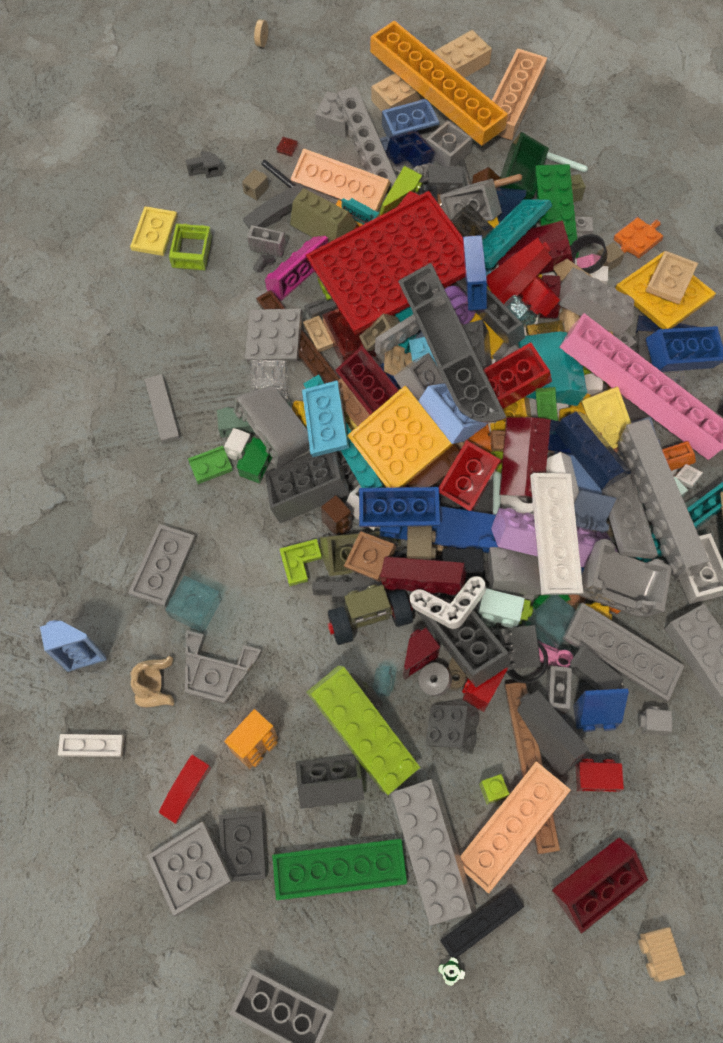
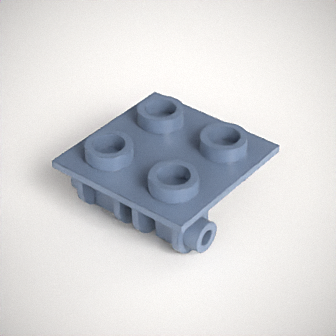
[574,490,617,533]

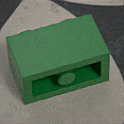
[237,437,273,484]

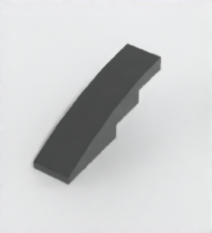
[243,183,304,229]

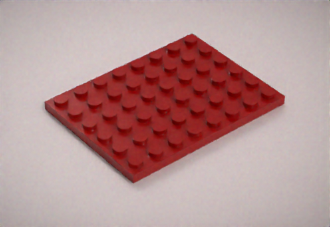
[306,191,466,335]

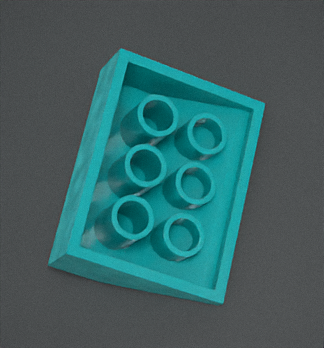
[518,331,587,406]

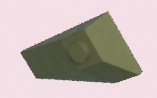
[320,531,401,576]

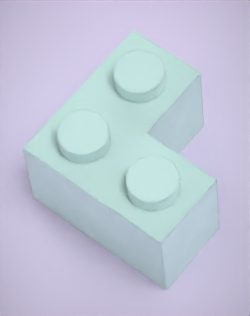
[477,589,525,628]

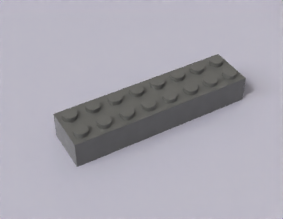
[393,548,511,687]

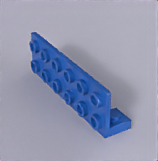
[380,506,498,553]

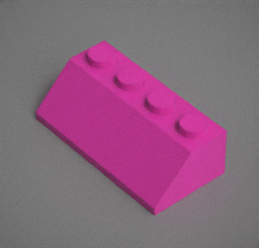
[265,236,328,301]

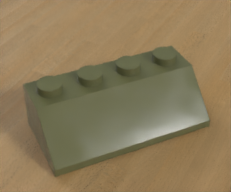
[290,188,357,243]

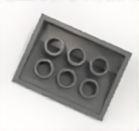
[265,452,350,523]

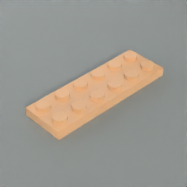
[290,148,391,212]
[460,762,571,893]

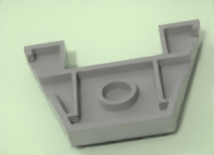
[185,630,262,704]

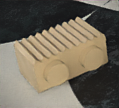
[639,927,685,982]

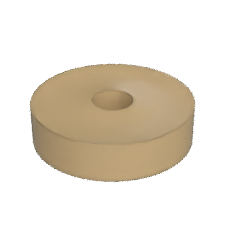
[254,19,268,47]

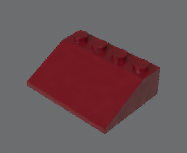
[498,220,573,275]

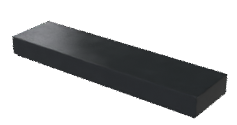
[440,888,524,958]

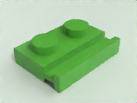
[188,446,233,484]

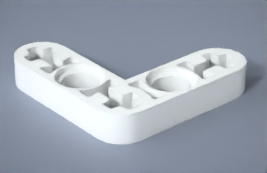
[410,577,486,629]

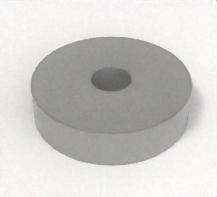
[419,663,452,697]

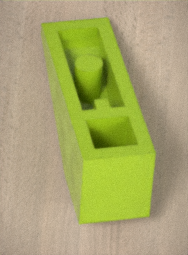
[379,166,422,215]

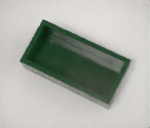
[497,132,549,200]

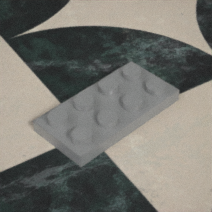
[128,524,196,607]

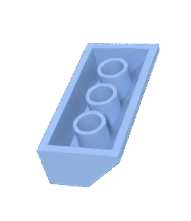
[40,620,107,672]

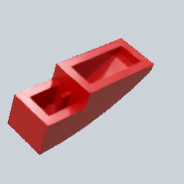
[158,754,211,824]

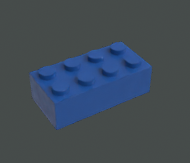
[646,326,723,372]

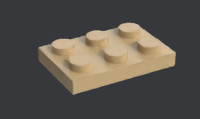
[646,251,698,304]

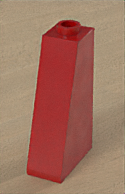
[486,238,553,307]

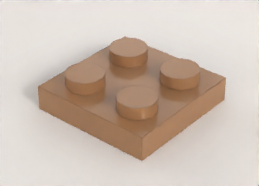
[344,531,396,582]

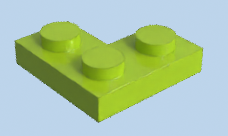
[279,539,322,587]

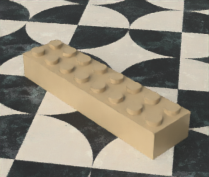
[371,30,492,111]

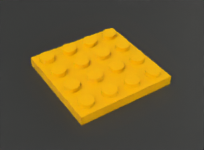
[615,251,716,329]
[347,386,453,488]

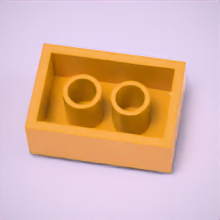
[224,709,278,769]

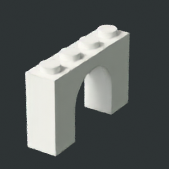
[501,452,579,515]

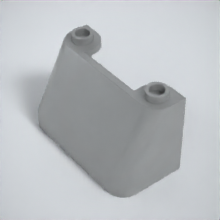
[233,385,310,469]
[579,539,672,617]

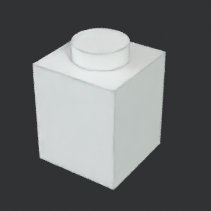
[224,428,252,460]

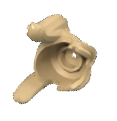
[131,656,174,707]

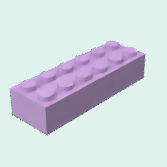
[491,508,618,567]

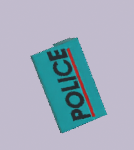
[341,198,380,225]

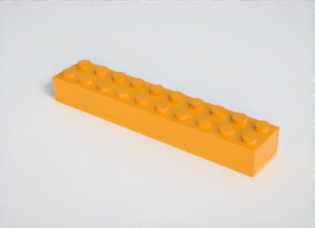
[370,21,508,146]

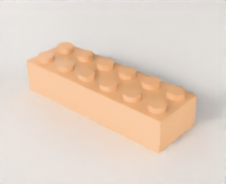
[492,48,547,140]

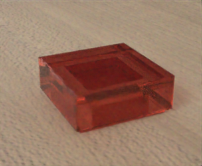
[276,137,298,157]

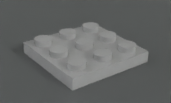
[245,309,303,362]
[147,821,233,916]

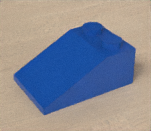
[573,688,629,732]

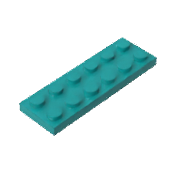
[482,199,552,269]

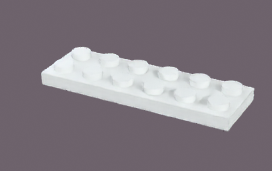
[530,473,583,595]

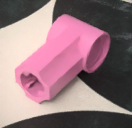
[538,641,574,668]

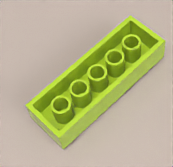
[306,665,420,795]

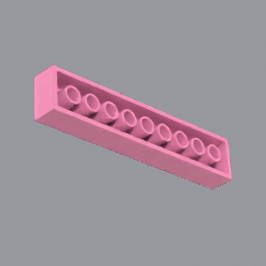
[560,313,723,460]

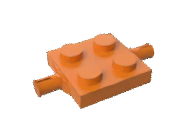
[614,217,663,258]

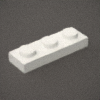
[58,734,124,757]

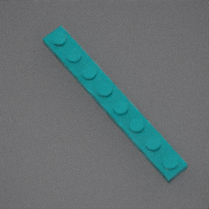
[303,375,384,488]

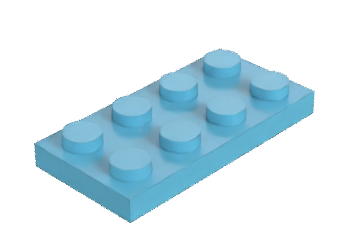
[302,381,349,457]

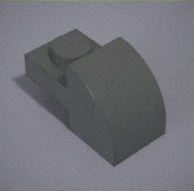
[185,151,222,178]

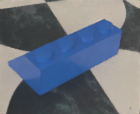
[359,487,440,527]

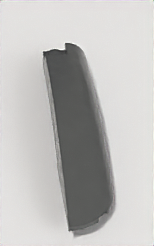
[398,263,507,423]

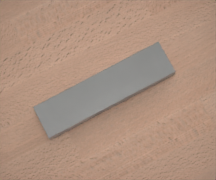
[144,374,180,443]

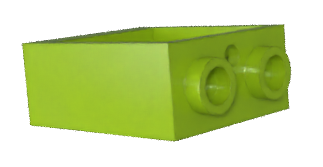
[169,224,212,271]

